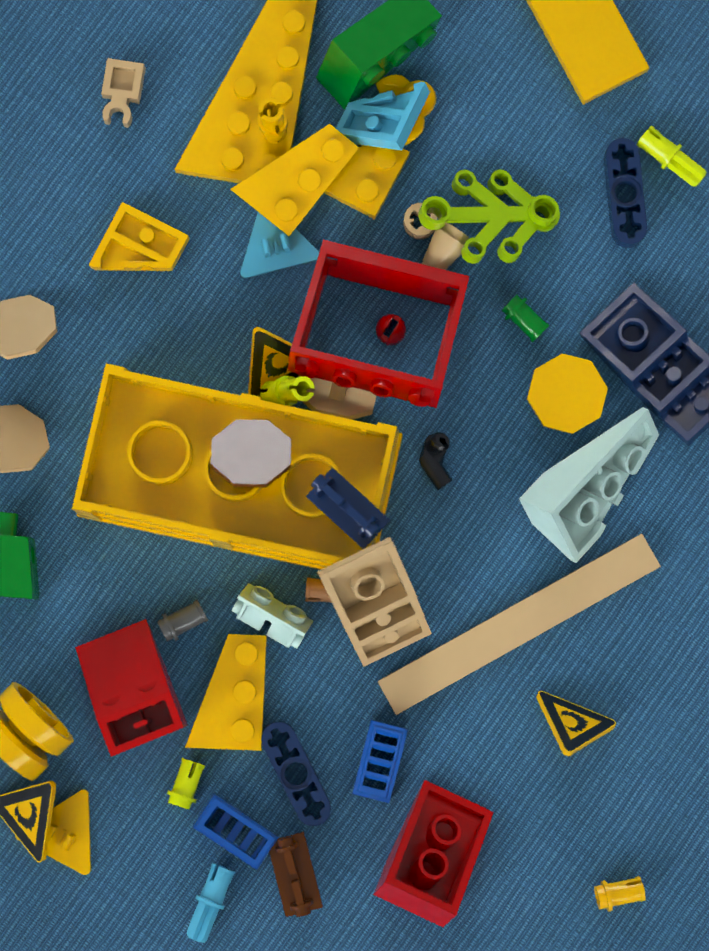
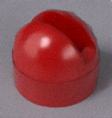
[376,314,406,345]

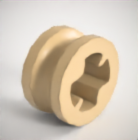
[403,203,437,239]

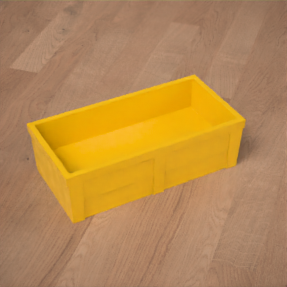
[72,363,403,570]

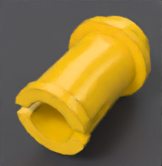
[594,876,646,912]

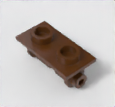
[269,832,323,917]

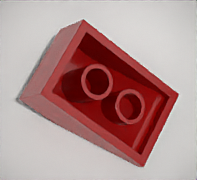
[373,780,494,927]

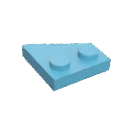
[336,82,430,151]

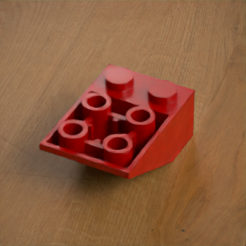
[75,619,188,757]

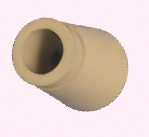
[421,223,469,270]

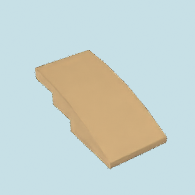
[317,537,432,667]

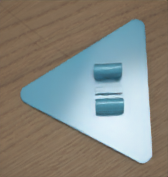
[240,212,319,279]

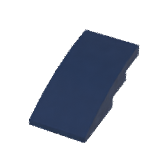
[580,283,709,446]

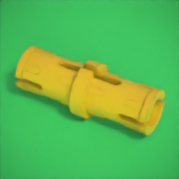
[257,97,288,143]

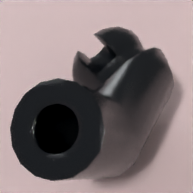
[419,432,453,491]

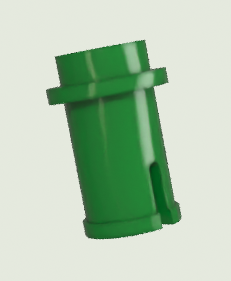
[501,295,550,342]

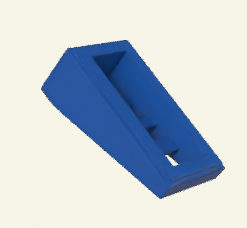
[352,719,408,803]
[193,792,279,870]

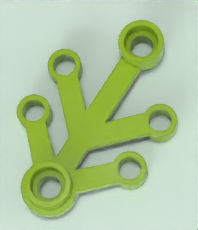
[418,169,560,264]

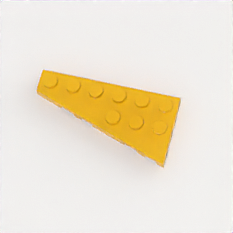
[175,0,318,183]

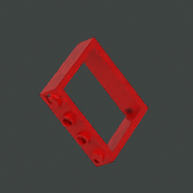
[288,239,470,408]

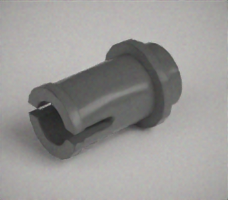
[157,600,208,642]

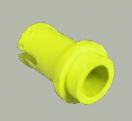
[167,758,205,810]

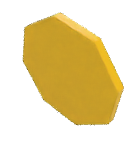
[527,353,608,434]

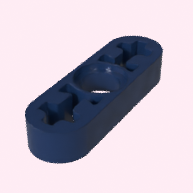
[604,138,647,248]
[262,721,331,826]

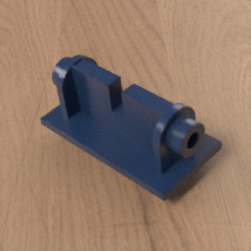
[306,467,391,549]

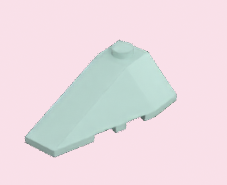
[519,407,659,563]

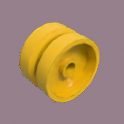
[0,682,74,781]

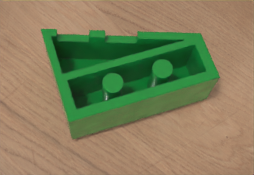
[316,0,442,110]

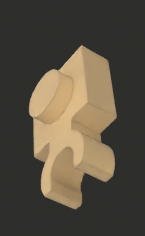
[101,58,146,128]

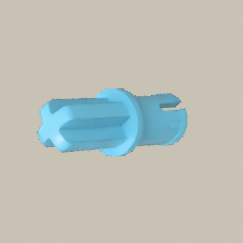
[187,863,235,943]

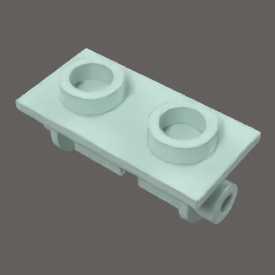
[232,583,313,649]

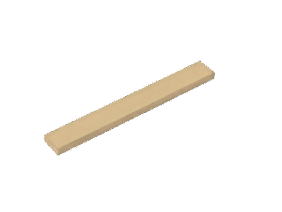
[377,534,661,715]

